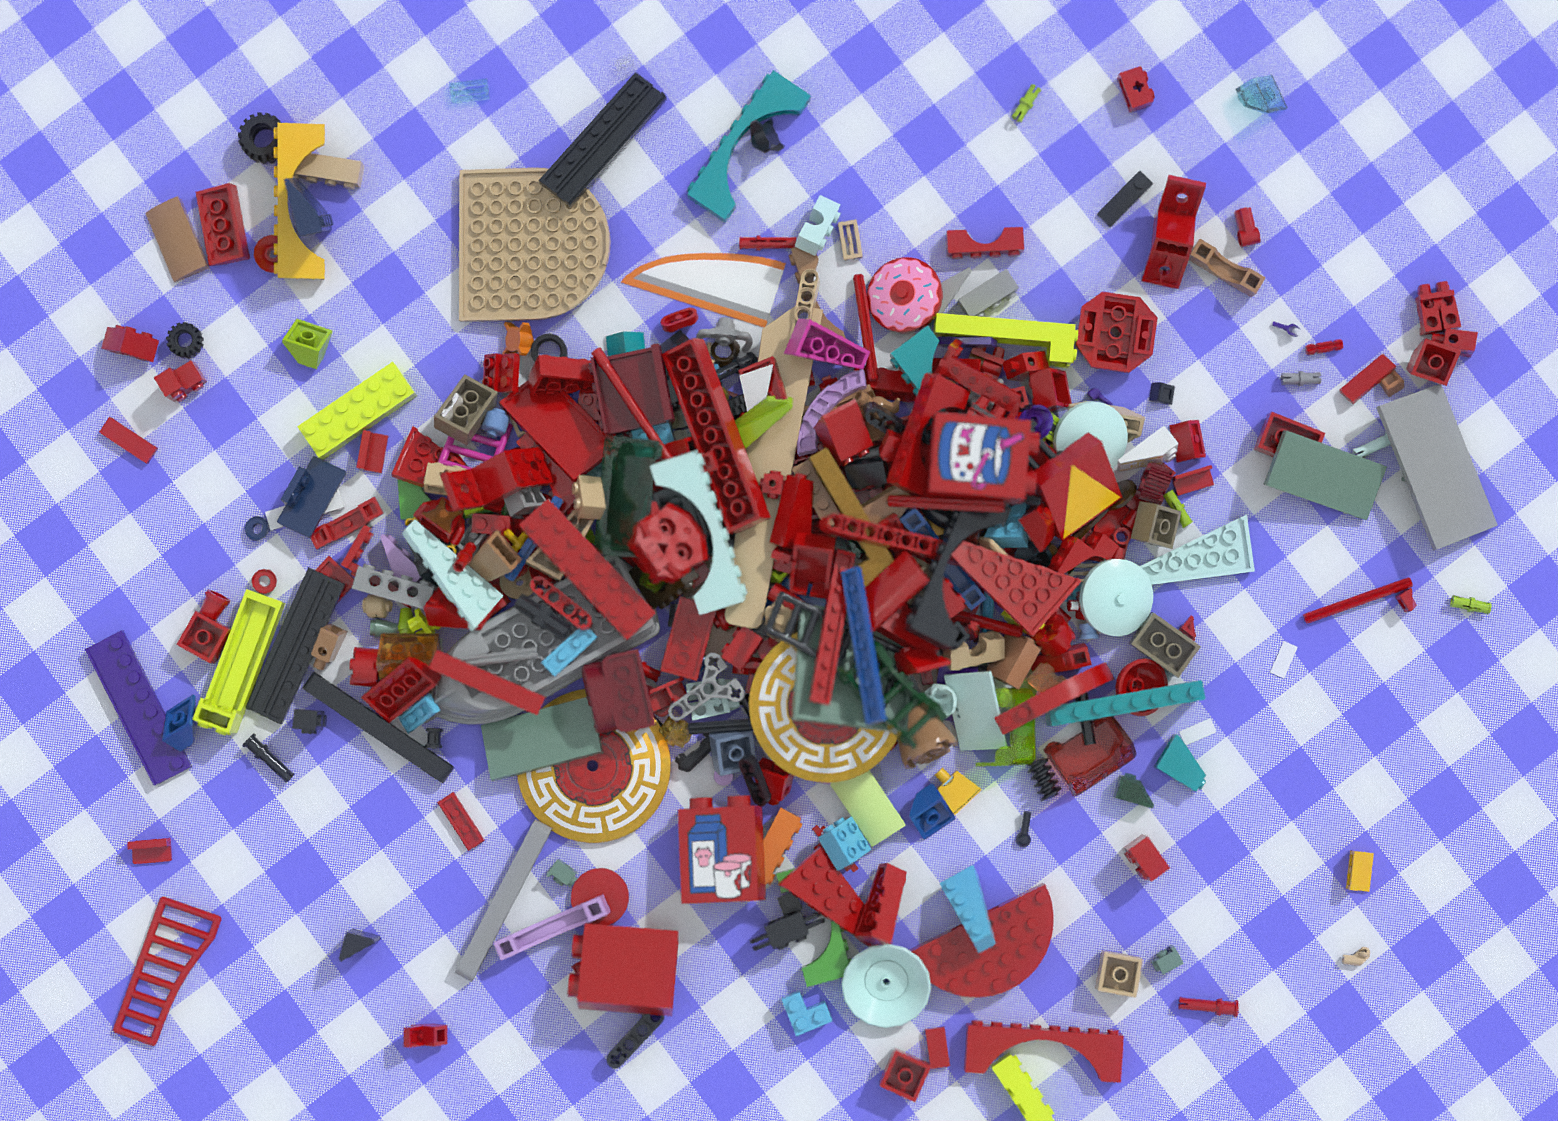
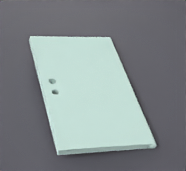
[944,671,1007,751]

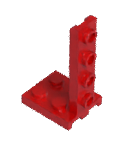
[934,338,1020,412]
[341,525,414,608]

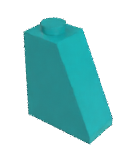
[1154,734,1206,792]

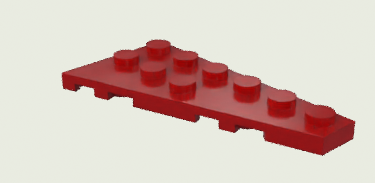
[392,426,505,514]
[777,847,877,947]

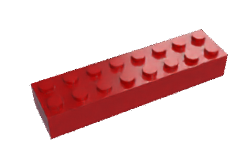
[519,499,656,641]

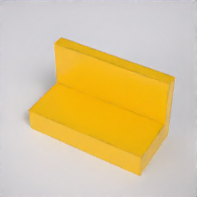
[1346,850,1374,892]

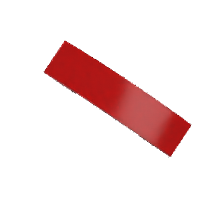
[310,497,384,550]

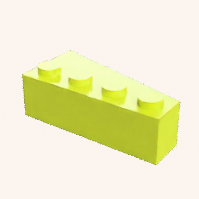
[990,1052,1055,1121]

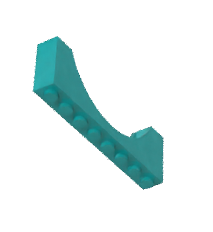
[687,70,811,223]
[889,326,948,413]
[1045,680,1206,726]

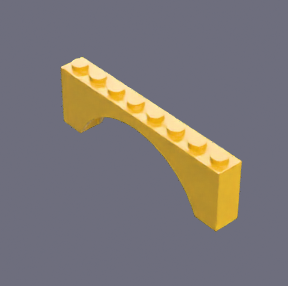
[274,123,325,279]

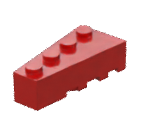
[528,354,595,395]
[854,863,907,945]

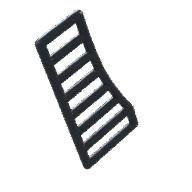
[764,591,901,708]

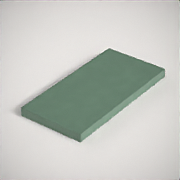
[1264,430,1387,520]
[481,697,603,781]

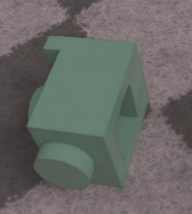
[546,859,577,888]
[1151,945,1184,975]

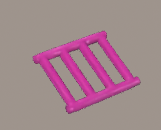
[438,423,513,469]

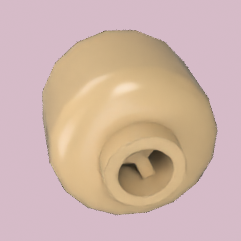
[362,594,392,618]

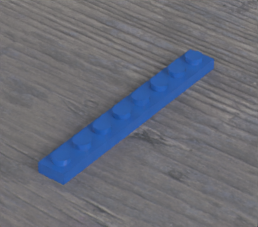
[841,566,887,725]

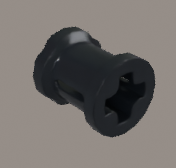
[425,728,443,748]

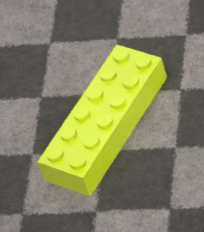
[297,362,417,460]

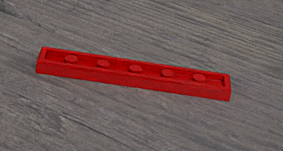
[429,650,546,715]

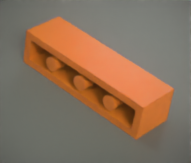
[763,807,803,885]

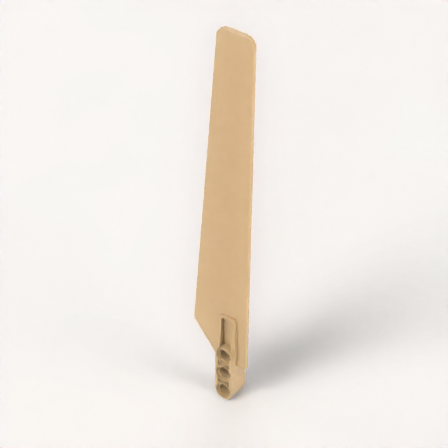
[725,269,823,628]

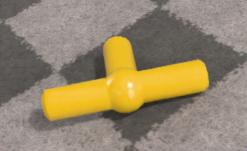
[504,529,528,553]

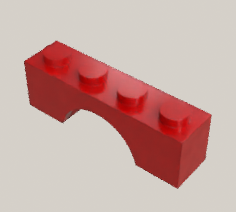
[946,227,1024,259]

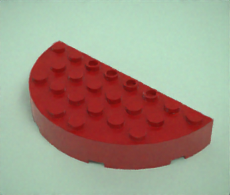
[909,883,1054,997]

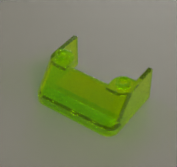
[976,688,1036,766]

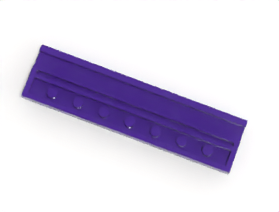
[85,630,192,786]

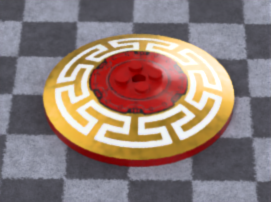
[749,633,898,783]
[517,689,671,843]

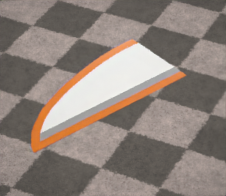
[621,253,786,327]

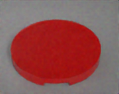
[571,868,629,925]

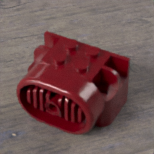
[581,649,656,734]

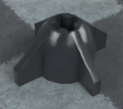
[750,119,784,153]

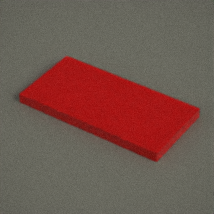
[499,380,618,483]

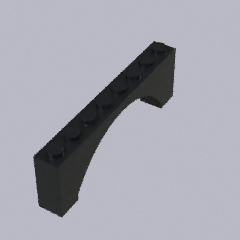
[904,506,1011,651]

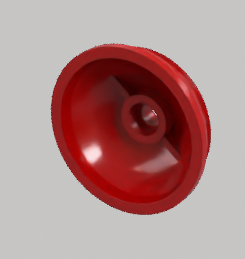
[1115,658,1168,716]

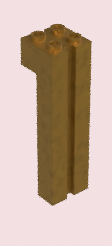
[808,448,894,587]

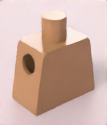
[311,623,348,670]

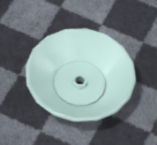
[841,944,931,1028]

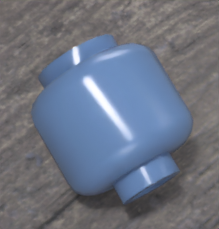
[482,408,510,438]

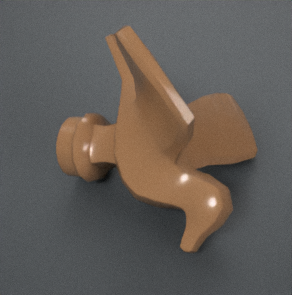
[852,390,900,442]

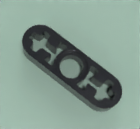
[738,754,771,807]

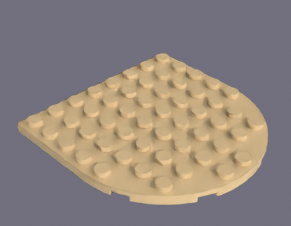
[459,168,611,322]

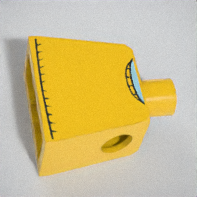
[935,767,981,815]

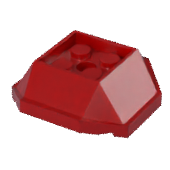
[1075,292,1158,373]

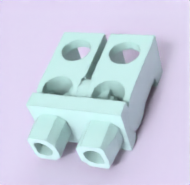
[686,678,740,721]

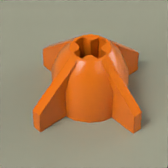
[502,322,534,356]

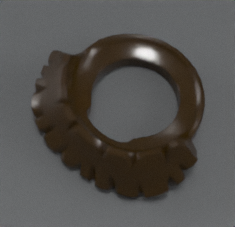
[711,340,740,367]

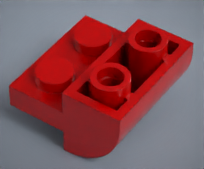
[482,353,520,395]

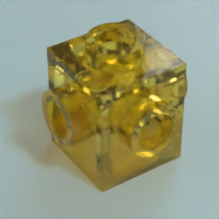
[659,716,692,748]

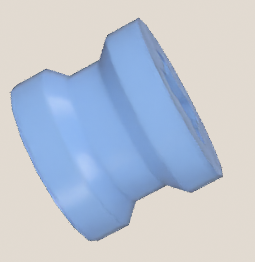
[1079,623,1099,640]

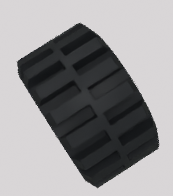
[238,112,282,164]

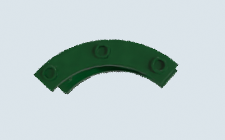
[836,640,947,749]

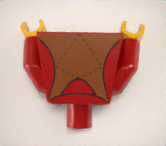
[405,497,465,554]

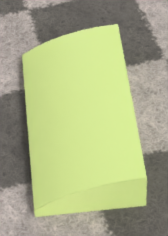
[830,770,906,847]

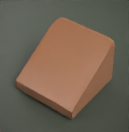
[1379,370,1404,397]

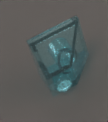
[1236,75,1288,114]

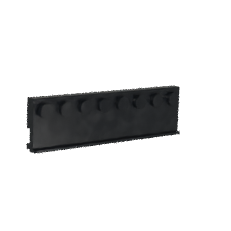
[539,72,667,208]
[245,567,346,724]

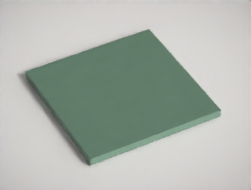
[792,605,910,732]

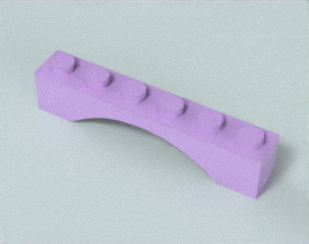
[494,894,611,960]

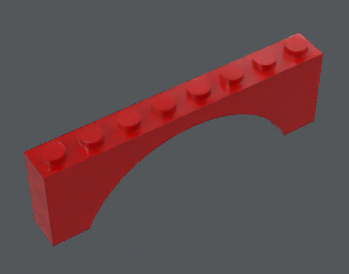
[964,1020,1124,1083]

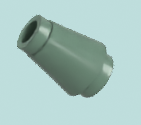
[370,619,398,637]

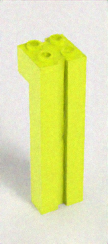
[933,313,1078,368]
[192,589,286,735]

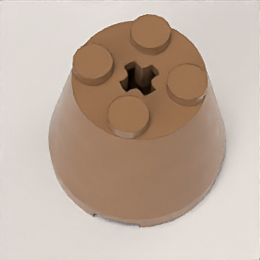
[897,706,958,769]

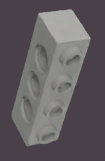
[352,564,434,609]

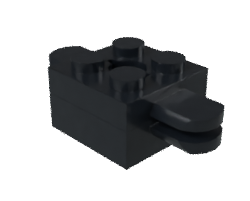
[749,910,826,951]

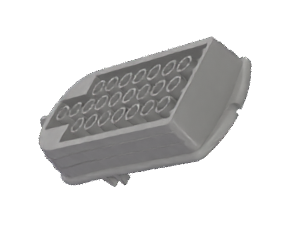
[425,552,660,724]

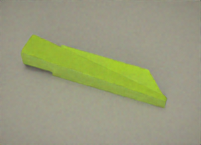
[735,396,793,449]

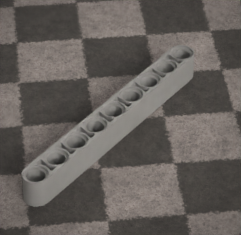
[455,819,552,982]

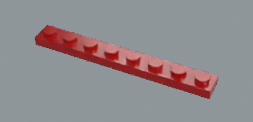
[809,549,856,706]

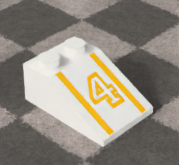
[1117,426,1178,472]

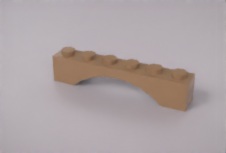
[788,247,845,338]

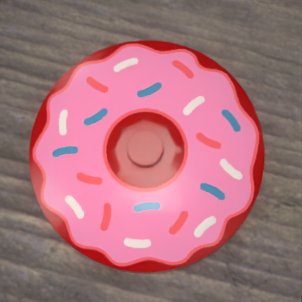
[867,257,943,334]

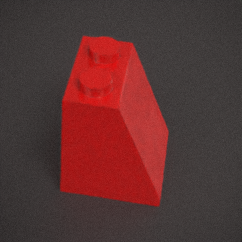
[813,399,873,467]

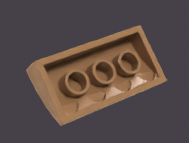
[145,196,210,283]

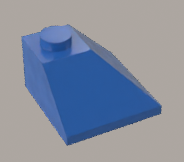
[162,695,196,751]
[909,783,956,840]

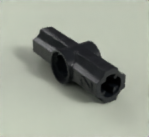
[513,593,572,640]

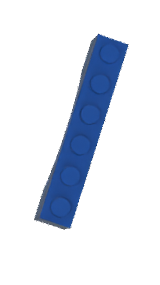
[899,508,987,611]

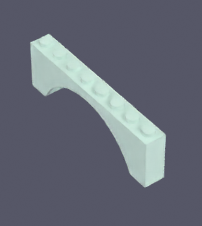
[650,450,748,615]

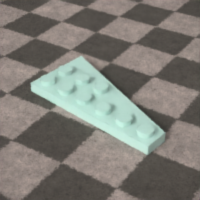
[1139,515,1255,585]
[402,520,503,632]

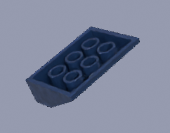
[284,178,334,237]

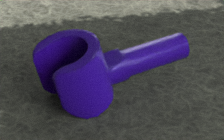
[1272,322,1300,337]
[1087,388,1113,405]

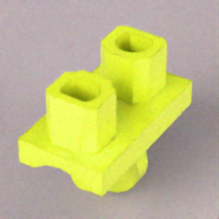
[407,608,441,644]

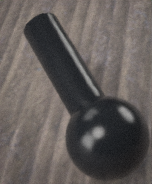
[1016,811,1031,847]

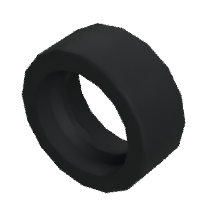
[531,333,568,363]

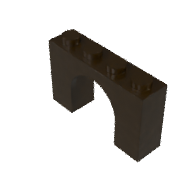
[628,552,699,610]

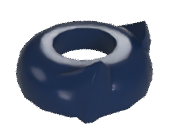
[245,516,271,541]

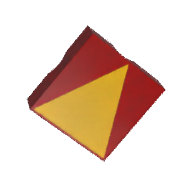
[1035,432,1123,541]

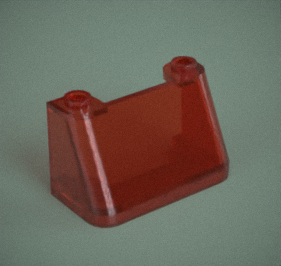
[1043,716,1137,796]

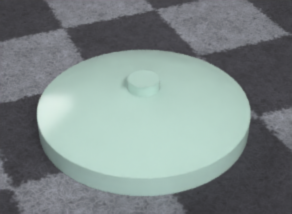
[1053,401,1128,469]
[1079,559,1153,636]

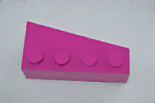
[784,318,870,369]

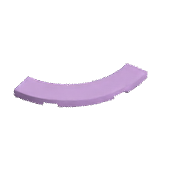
[797,369,867,456]

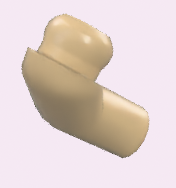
[1342,947,1370,966]

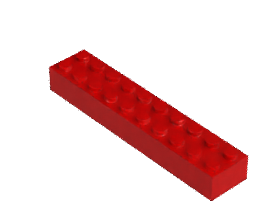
[662,338,771,533]

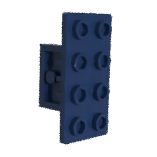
[277,456,347,538]

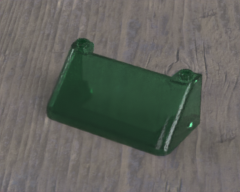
[594,434,663,558]

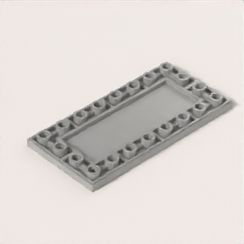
[1376,384,1498,551]

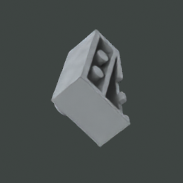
[504,486,546,517]

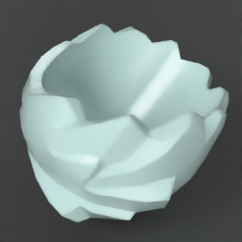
[924,684,957,719]

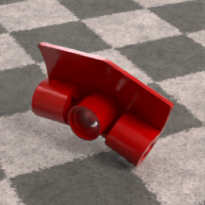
[1088,506,1137,562]

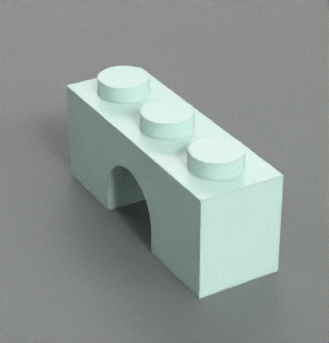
[795,195,841,256]

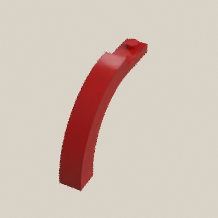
[994,662,1114,735]

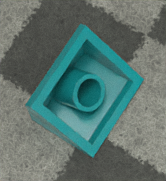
[606,331,645,356]

